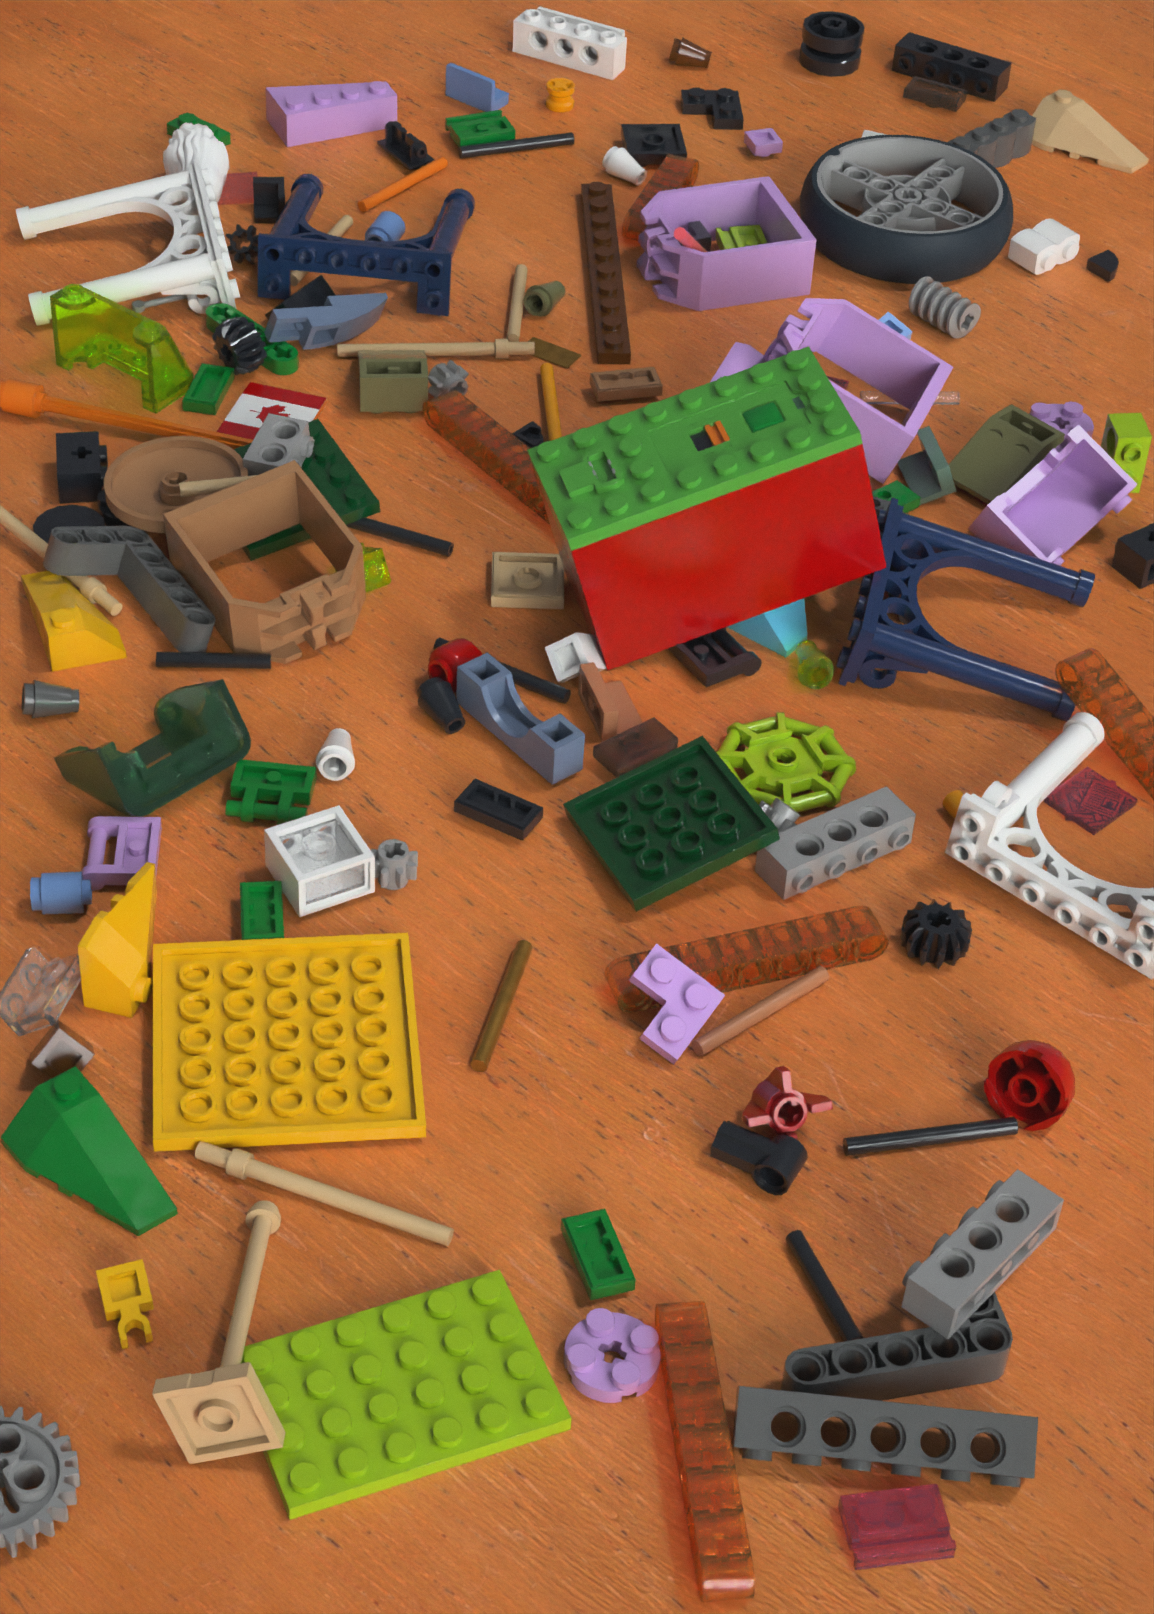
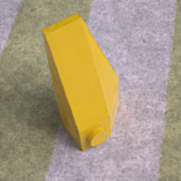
[21,571,127,672]

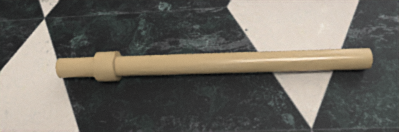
[337,339,535,359]
[0,505,123,616]
[195,1141,454,1246]

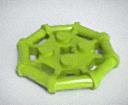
[716,712,856,812]

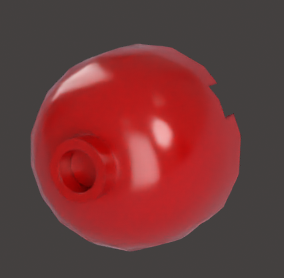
[984,1040,1075,1131]

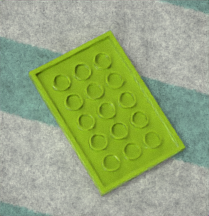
[241,1270,572,1520]

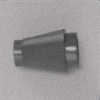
[22,680,79,719]

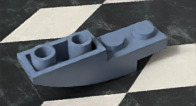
[264,293,388,350]

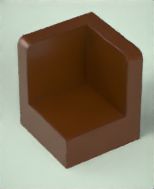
[30,1019,95,1078]

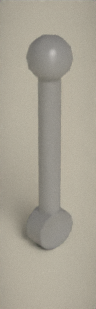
[132,295,187,313]

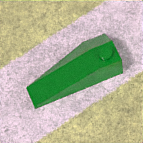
[1,1066,178,1236]

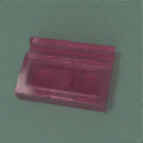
[838,1484,956,1570]

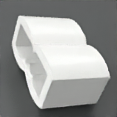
[1008,218,1080,275]

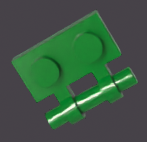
[225,759,317,825]

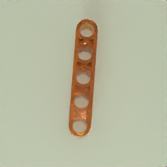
[622,154,699,241]
[1055,648,1154,800]

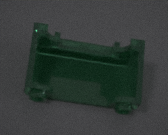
[54,679,251,817]

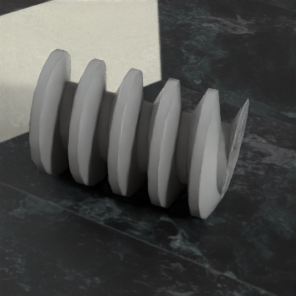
[909,276,981,339]

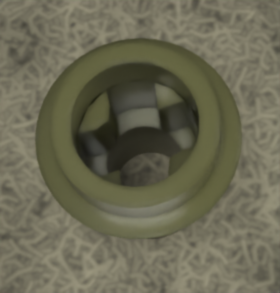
[524,281,565,316]

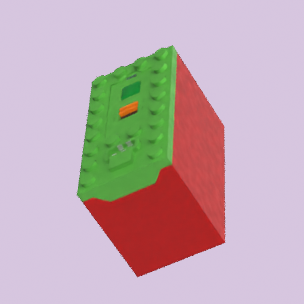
[527,346,887,671]

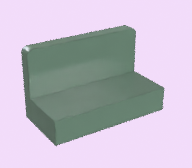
[898,426,956,505]

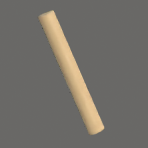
[179,475,257,497]

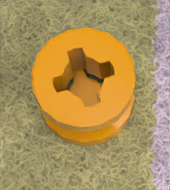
[545,78,575,113]

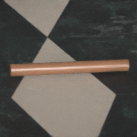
[692,966,829,1056]

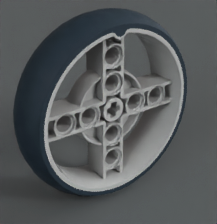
[800,135,1013,284]

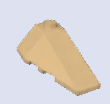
[1032,89,1149,174]

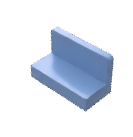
[445,63,509,112]

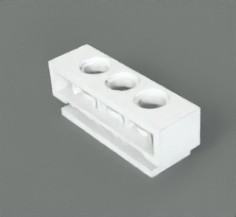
[512,6,627,80]

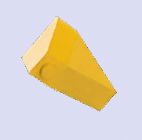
[77,862,157,1018]

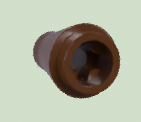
[669,37,712,68]

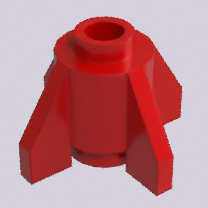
[742,1066,833,1140]

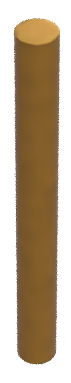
[470,940,533,1072]

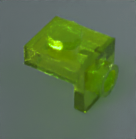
[335,543,391,593]

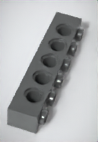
[732,1386,1038,1487]

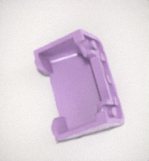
[968,424,1138,566]

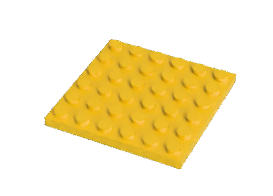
[153,932,426,1152]

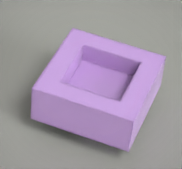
[744,128,783,157]

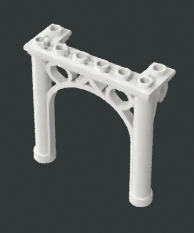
[16,158,240,326]
[945,712,1154,980]

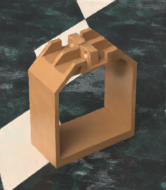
[163,460,366,664]

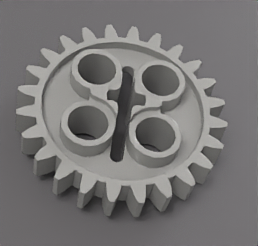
[0,1406,81,1558]

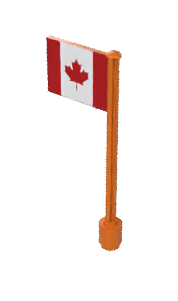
[0,378,327,450]

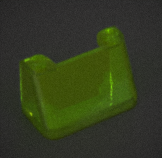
[50,284,194,414]

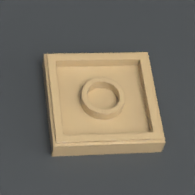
[491,552,564,609]

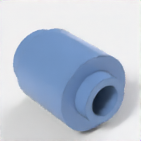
[364,211,405,241]
[30,871,92,915]

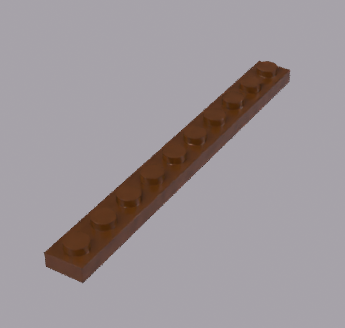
[581,182,631,364]

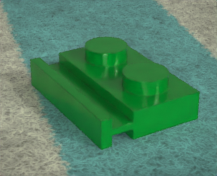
[445,110,516,148]

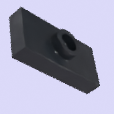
[454,779,543,841]

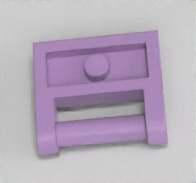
[82,816,162,891]

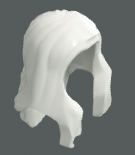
[163,122,230,203]

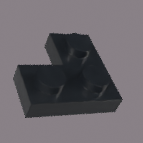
[680,88,744,130]

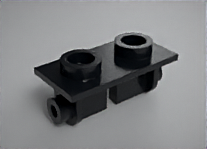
[377,121,435,170]

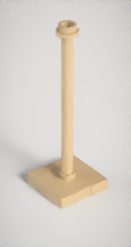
[152,1201,286,1464]

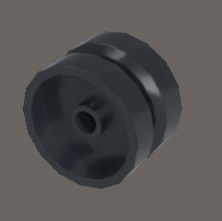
[799,11,865,77]

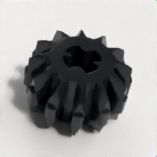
[212,316,267,375]
[900,899,972,969]

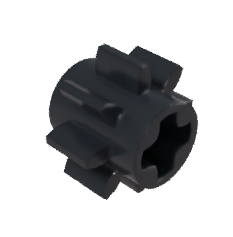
[226,224,258,265]

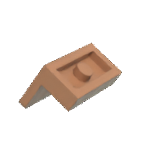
[578,662,645,742]

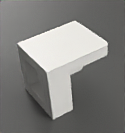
[544,632,606,683]

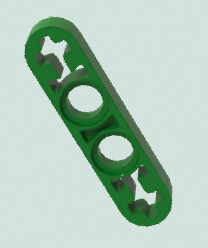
[205,303,299,375]

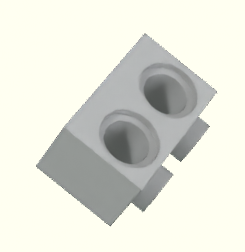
[243,413,314,476]

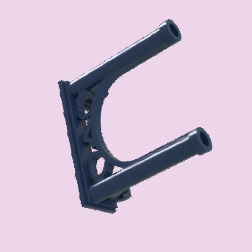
[258,174,475,316]
[836,498,1095,722]

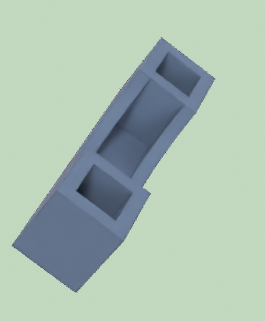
[456,652,585,785]

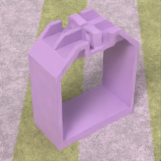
[636,176,817,311]
[763,298,953,484]

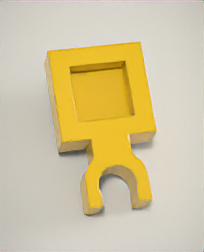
[96,1259,154,1349]

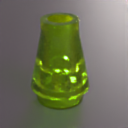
[795,640,834,689]

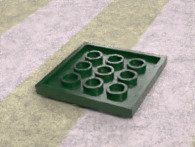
[234,419,380,561]
[563,735,780,912]

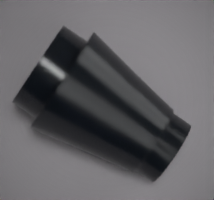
[417,677,465,734]

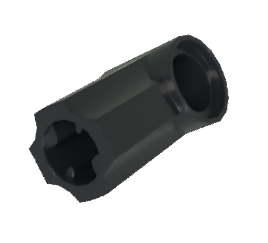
[710,1121,808,1195]

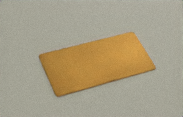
[528,337,581,368]

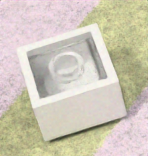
[264,805,375,917]

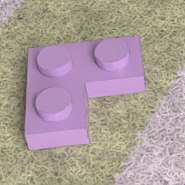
[629,943,725,1065]

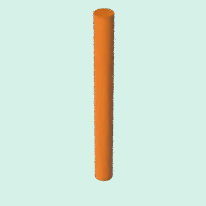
[357,156,448,212]

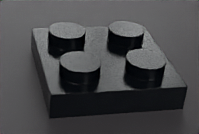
[621,124,687,167]

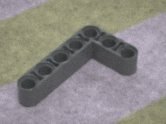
[43,526,216,653]
[781,1292,1013,1401]

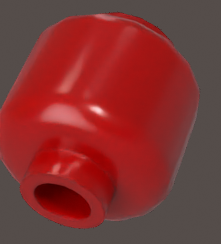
[428,638,482,693]

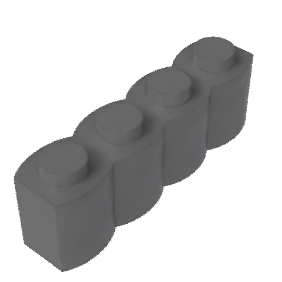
[947,109,1036,168]

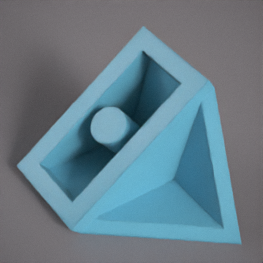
[727,598,808,658]

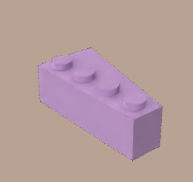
[266,81,397,147]

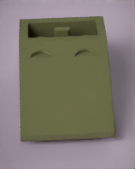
[358,350,428,413]
[949,404,1065,504]

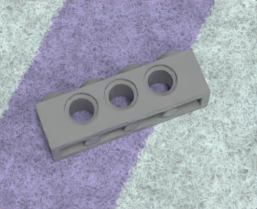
[755,786,916,900]
[901,1169,1064,1339]

